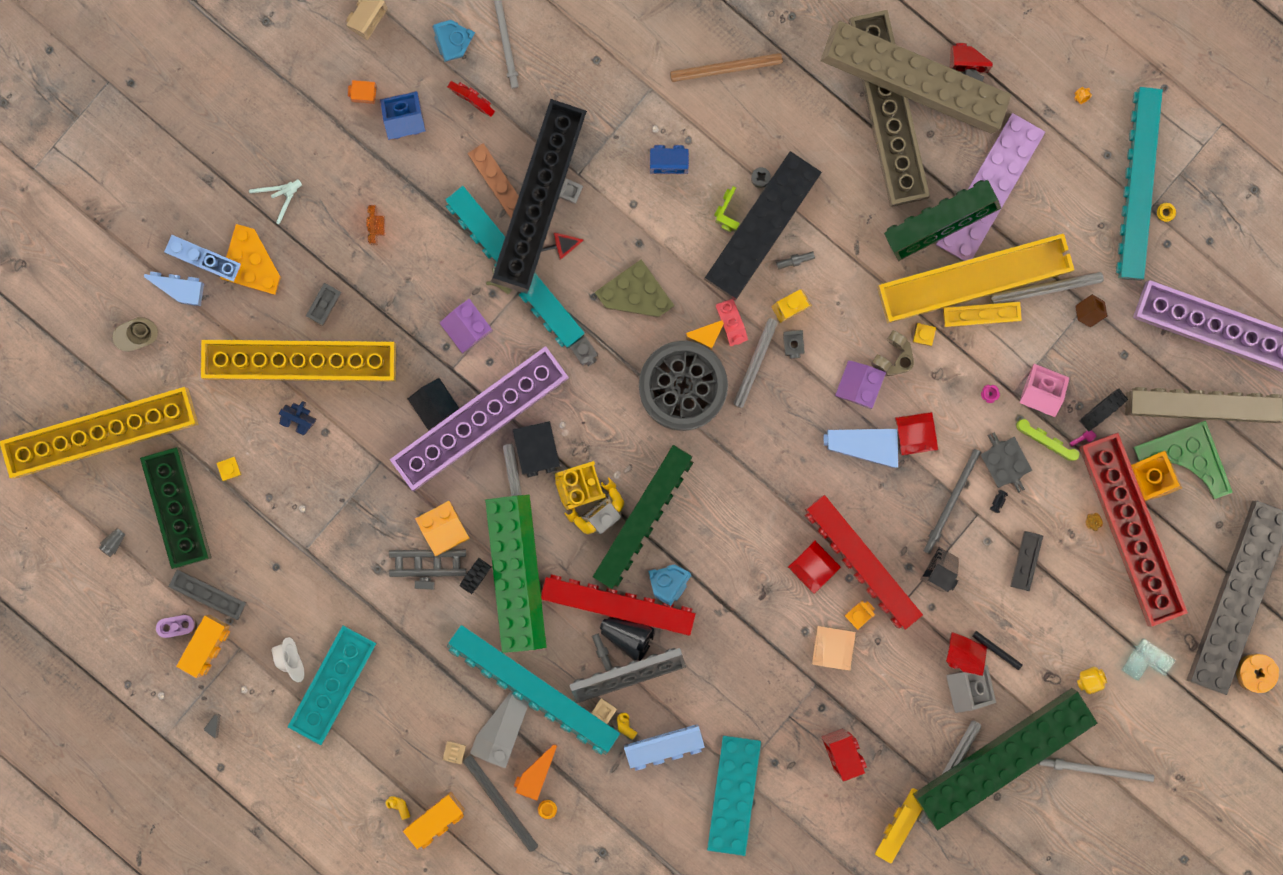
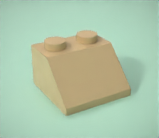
[346,0,388,41]

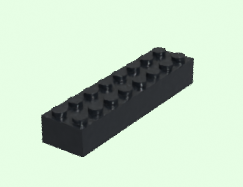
[704,151,822,301]

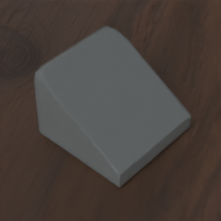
[204,714,221,738]

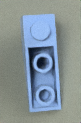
[144,272,204,306]

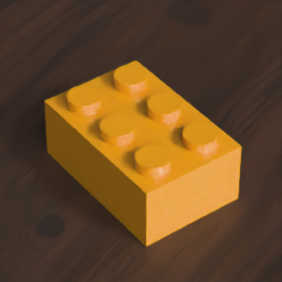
[176,615,231,678]
[403,792,465,849]

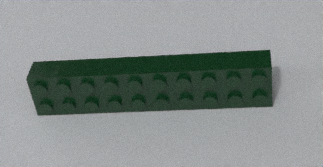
[912,688,1098,831]

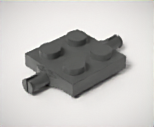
[980,432,1033,493]

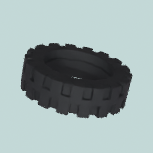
[1079,388,1128,432]

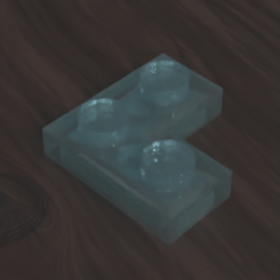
[1121,638,1176,681]

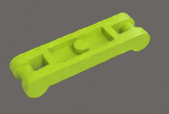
[1016,419,1079,461]

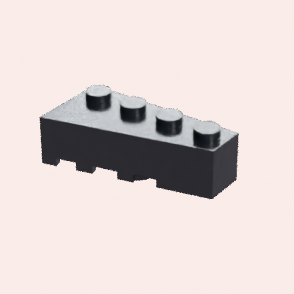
[920,547,959,592]

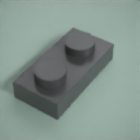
[306,283,342,326]

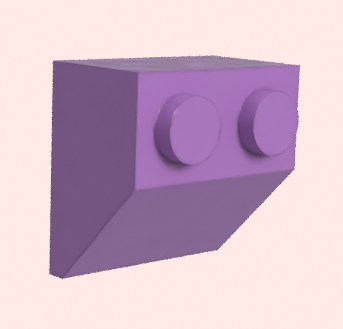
[440,299,493,354]
[835,360,886,409]

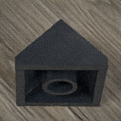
[407,378,460,431]

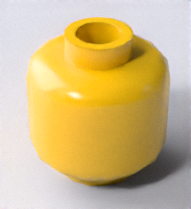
[1077,666,1107,694]

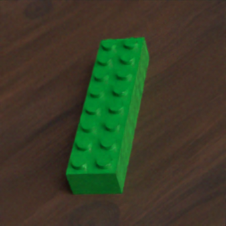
[485,494,547,653]

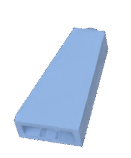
[823,429,898,468]

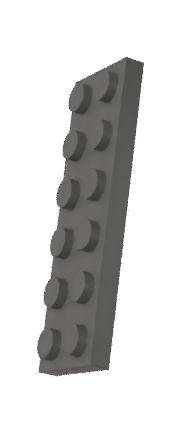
[569,648,686,703]

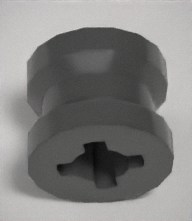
[751,167,771,188]

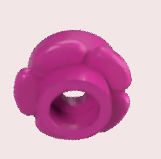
[981,385,1000,403]

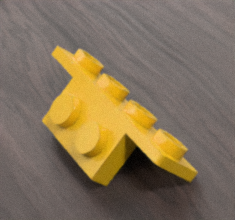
[875,788,922,863]

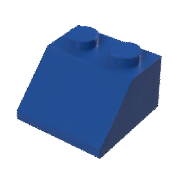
[380,91,426,140]
[650,145,689,174]

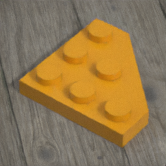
[220,224,281,295]

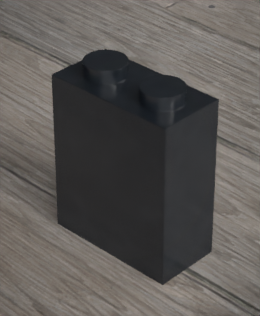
[513,421,561,478]

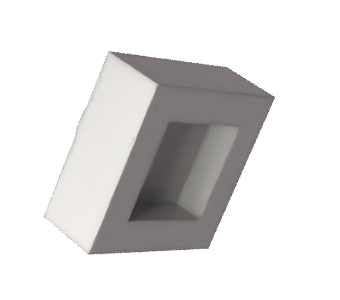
[559,179,583,204]

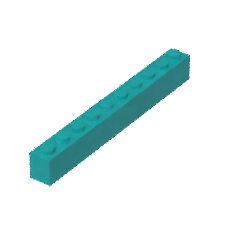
[1116,87,1163,281]
[445,186,585,349]
[447,625,621,755]

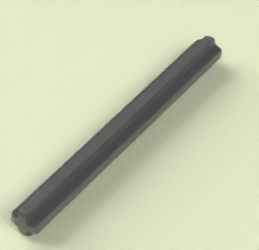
[463,755,538,852]

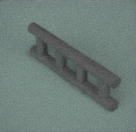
[389,549,466,577]

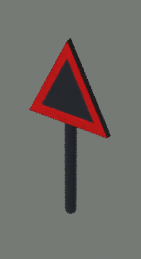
[541,232,584,260]

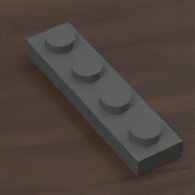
[168,569,246,620]

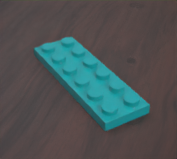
[288,625,377,745]
[707,735,761,856]

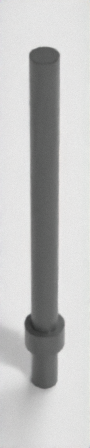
[923,449,981,554]

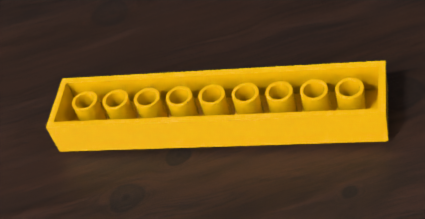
[201,340,396,382]
[0,387,199,479]

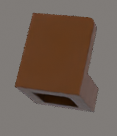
[1075,294,1108,327]

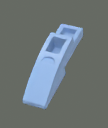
[164,235,241,282]

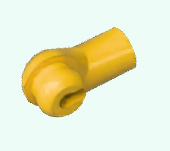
[617,712,638,740]

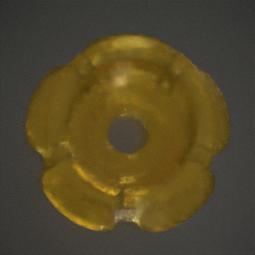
[1085,513,1103,531]

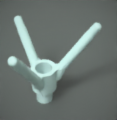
[249,179,302,224]

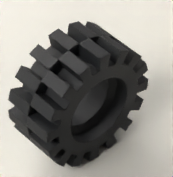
[459,558,492,595]

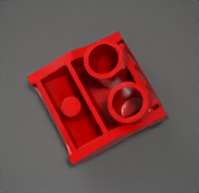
[895,412,938,456]
[788,540,841,594]
[946,632,987,676]

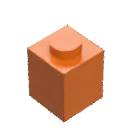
[348,80,377,104]

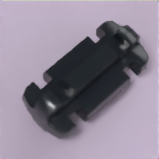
[990,490,1008,513]

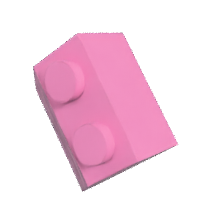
[1020,364,1069,417]

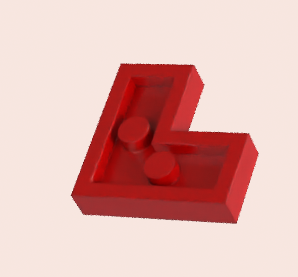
[447,81,495,117]

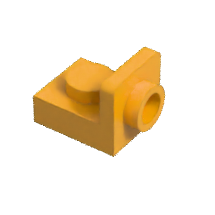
[844,600,875,630]

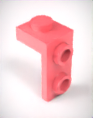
[716,299,748,347]

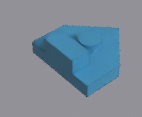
[432,20,475,62]
[648,564,691,606]

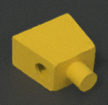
[771,289,812,323]

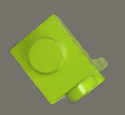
[714,186,740,233]

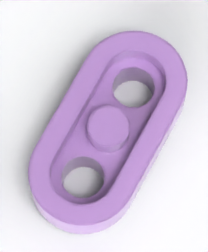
[156,615,195,638]

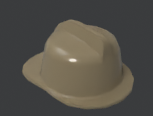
[112,317,158,352]

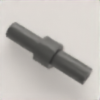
[776,251,815,270]
[592,633,613,672]

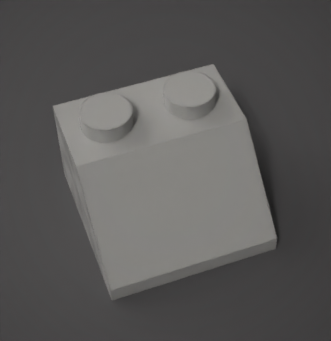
[946,665,996,713]

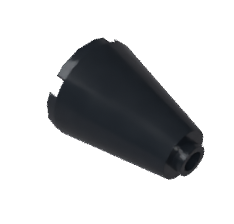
[600,617,655,661]

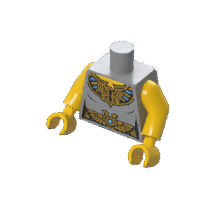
[564,477,625,534]

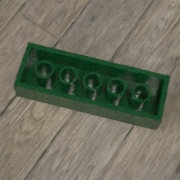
[884,180,1001,262]
[140,447,212,569]

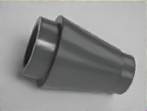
[99,528,125,557]

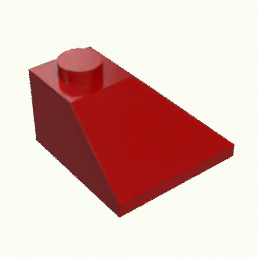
[950,43,993,73]

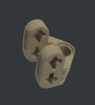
[871,330,914,376]

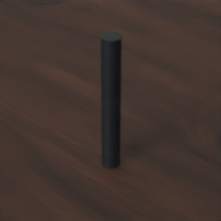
[972,631,1023,671]

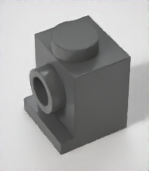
[783,330,805,359]

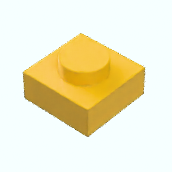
[913,323,936,346]
[216,457,242,481]

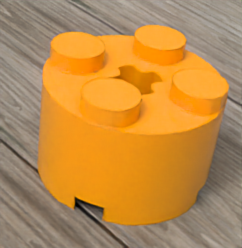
[1236,653,1279,693]

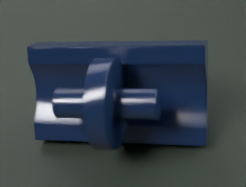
[279,401,317,435]

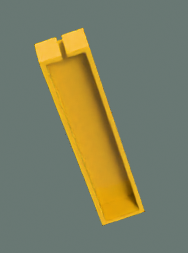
[877,233,1074,324]

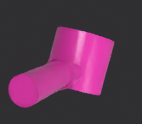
[1069,430,1097,447]

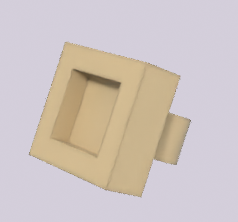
[443,741,466,764]

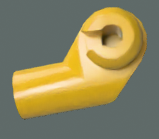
[385,796,411,820]

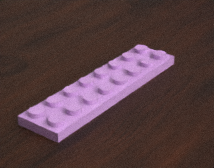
[936,113,1045,261]

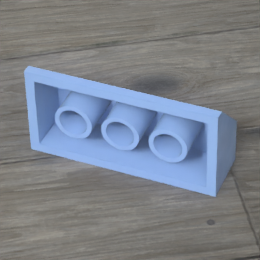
[624,724,705,771]

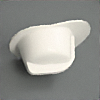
[272,637,304,682]

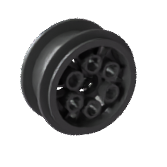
[639,341,728,431]

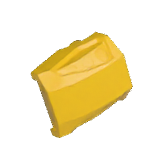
[555,461,606,510]

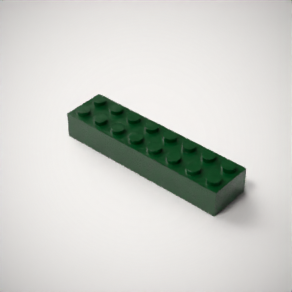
[593,445,694,589]

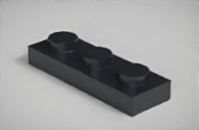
[1010,531,1043,591]

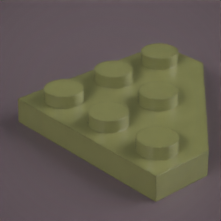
[595,259,674,317]

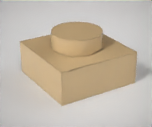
[591,698,617,724]

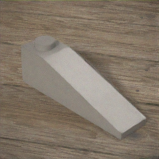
[470,691,529,768]

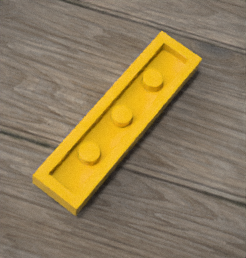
[943,302,1022,327]

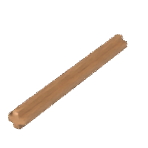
[670,53,783,82]

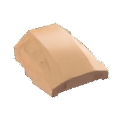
[812,626,856,670]

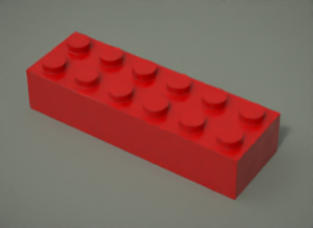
[821,728,867,782]

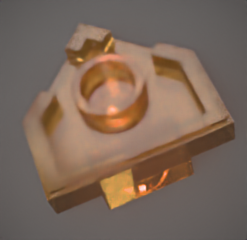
[366,205,385,245]

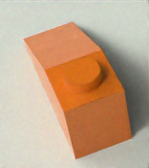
[514,744,557,801]

